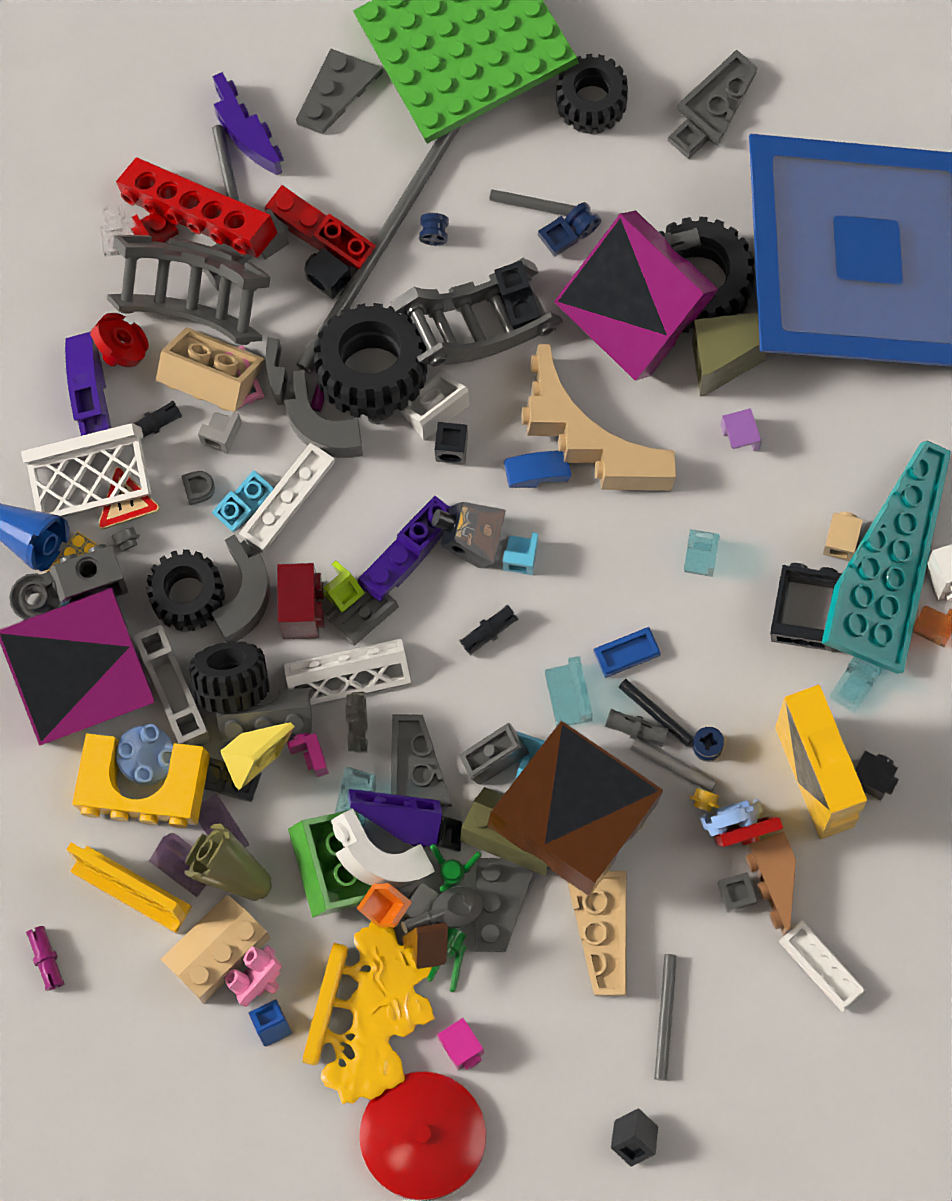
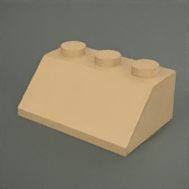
[156,327,265,412]
[160,894,270,1004]

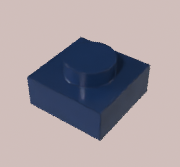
[538,215,578,257]

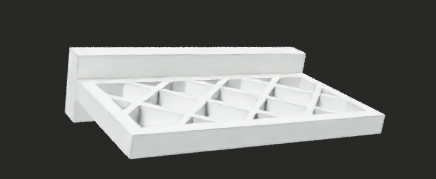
[21,423,152,517]

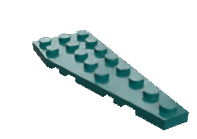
[822,440,951,674]

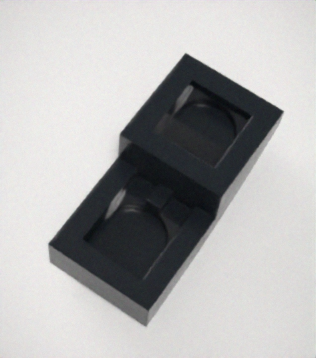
[494,260,540,330]
[204,757,262,802]

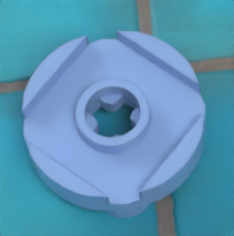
[700,799,763,836]

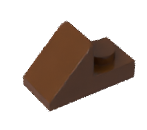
[402,922,448,969]

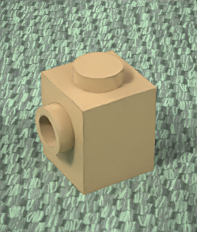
[823,512,863,561]

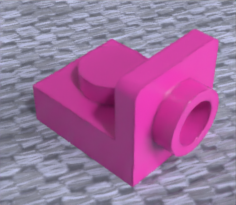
[287,733,329,777]

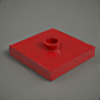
[713,816,783,847]

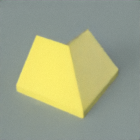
[221,722,295,790]

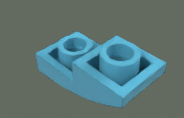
[211,470,274,532]

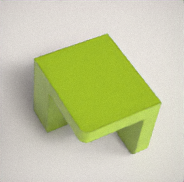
[323,560,365,612]

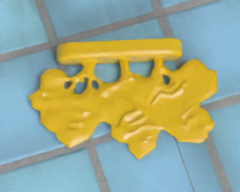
[302,921,435,1104]

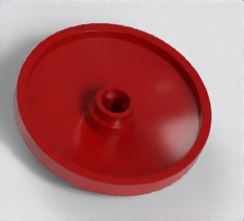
[359,1072,486,1201]

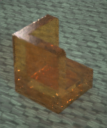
[912,606,952,647]

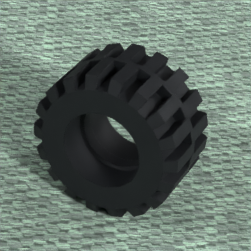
[556,54,628,134]
[146,549,225,631]
[189,641,270,714]

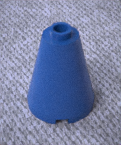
[0,503,69,572]

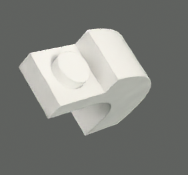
[331,808,435,888]

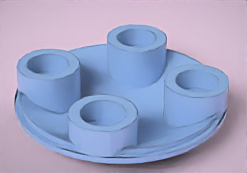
[116,724,173,785]

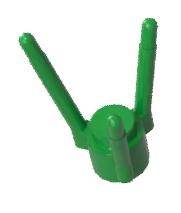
[430,844,482,892]
[427,929,467,992]

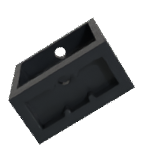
[770,563,842,651]

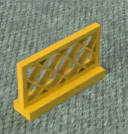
[66,842,192,933]

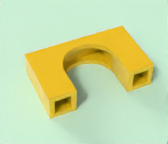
[72,733,210,828]

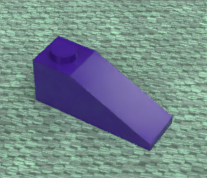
[348,789,442,848]

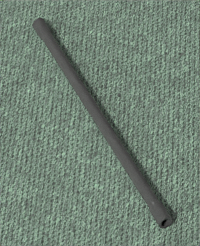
[296,126,461,373]

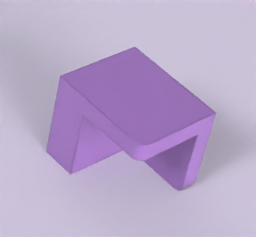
[721,408,761,451]

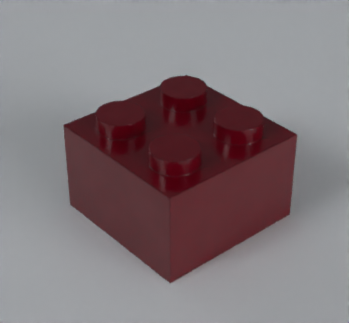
[277,563,325,639]

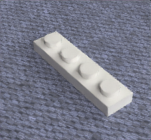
[239,443,335,554]

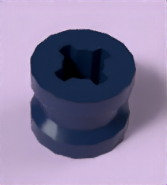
[565,202,602,239]
[419,213,449,246]
[693,727,724,762]

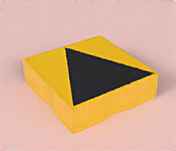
[775,684,867,840]

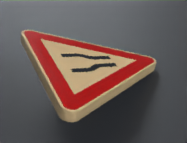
[98,467,160,530]

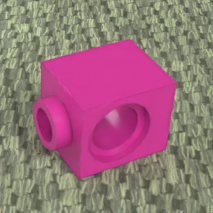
[437,1018,484,1071]

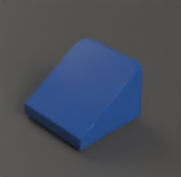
[248,999,292,1047]

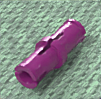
[26,926,65,991]

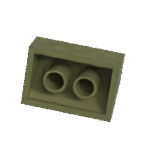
[460,787,549,876]

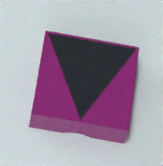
[554,210,719,381]
[0,587,155,746]

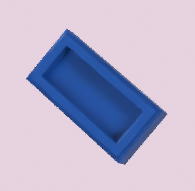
[593,627,661,678]

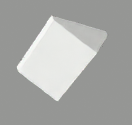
[398,371,470,440]

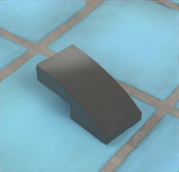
[266,338,288,405]

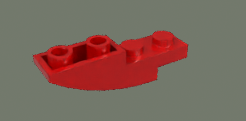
[265,185,376,269]

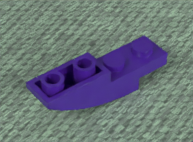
[212,72,284,175]
[65,332,112,436]
[358,496,450,602]

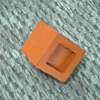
[357,883,412,928]

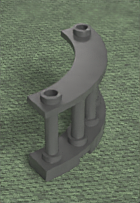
[107,235,271,345]
[391,258,563,367]

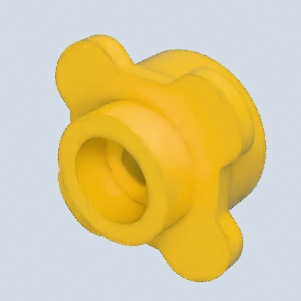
[689,788,719,812]

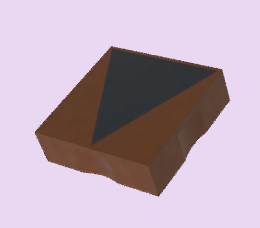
[487,720,664,897]

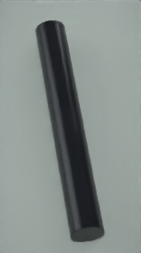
[618,679,694,747]

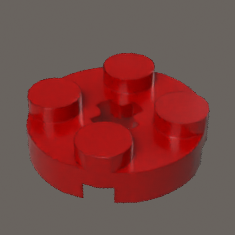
[90,313,149,367]

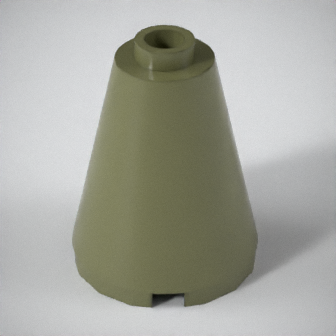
[185,823,272,901]

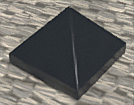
[436,816,462,852]

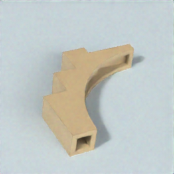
[521,344,676,491]

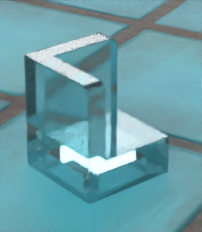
[684,529,720,577]

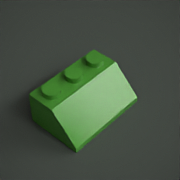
[288,810,371,918]

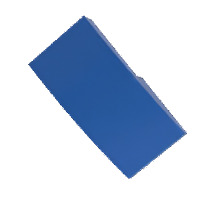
[503,451,572,488]

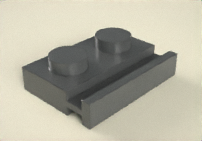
[325,587,399,646]

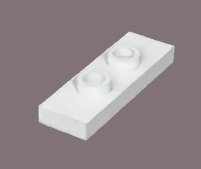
[779,920,866,1012]

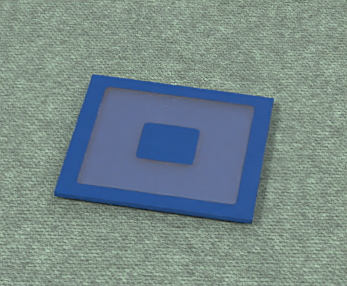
[749,134,952,367]

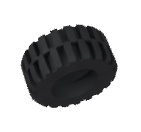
[659,216,755,333]
[314,303,428,419]

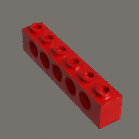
[116,157,278,258]

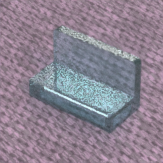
[545,656,593,726]

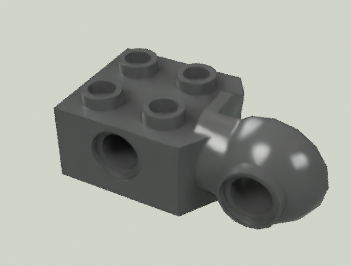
[9,544,129,620]

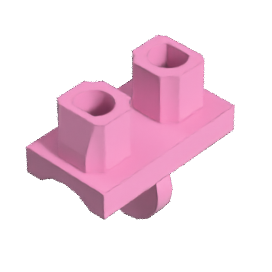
[225,945,282,1007]

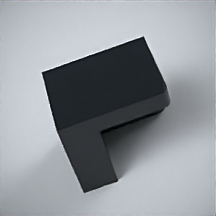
[611,1108,658,1167]

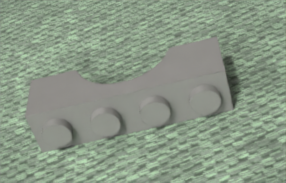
[133,624,211,746]

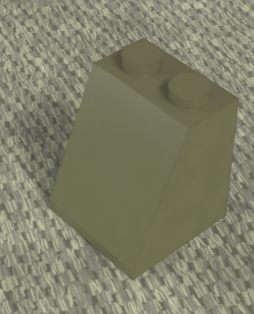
[692,312,767,396]

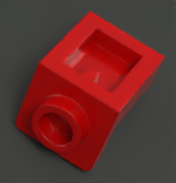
[131,214,179,242]

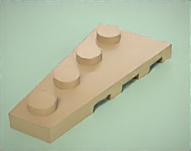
[567,871,627,997]

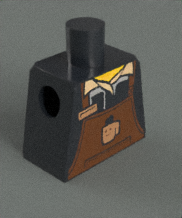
[431,502,506,568]

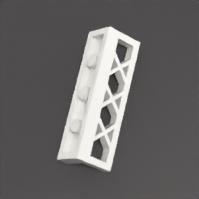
[284,639,411,705]

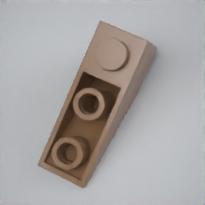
[745,831,796,936]

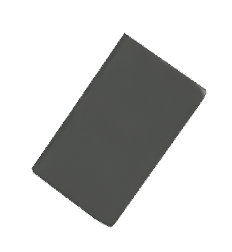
[459,722,529,785]

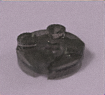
[345,691,368,753]

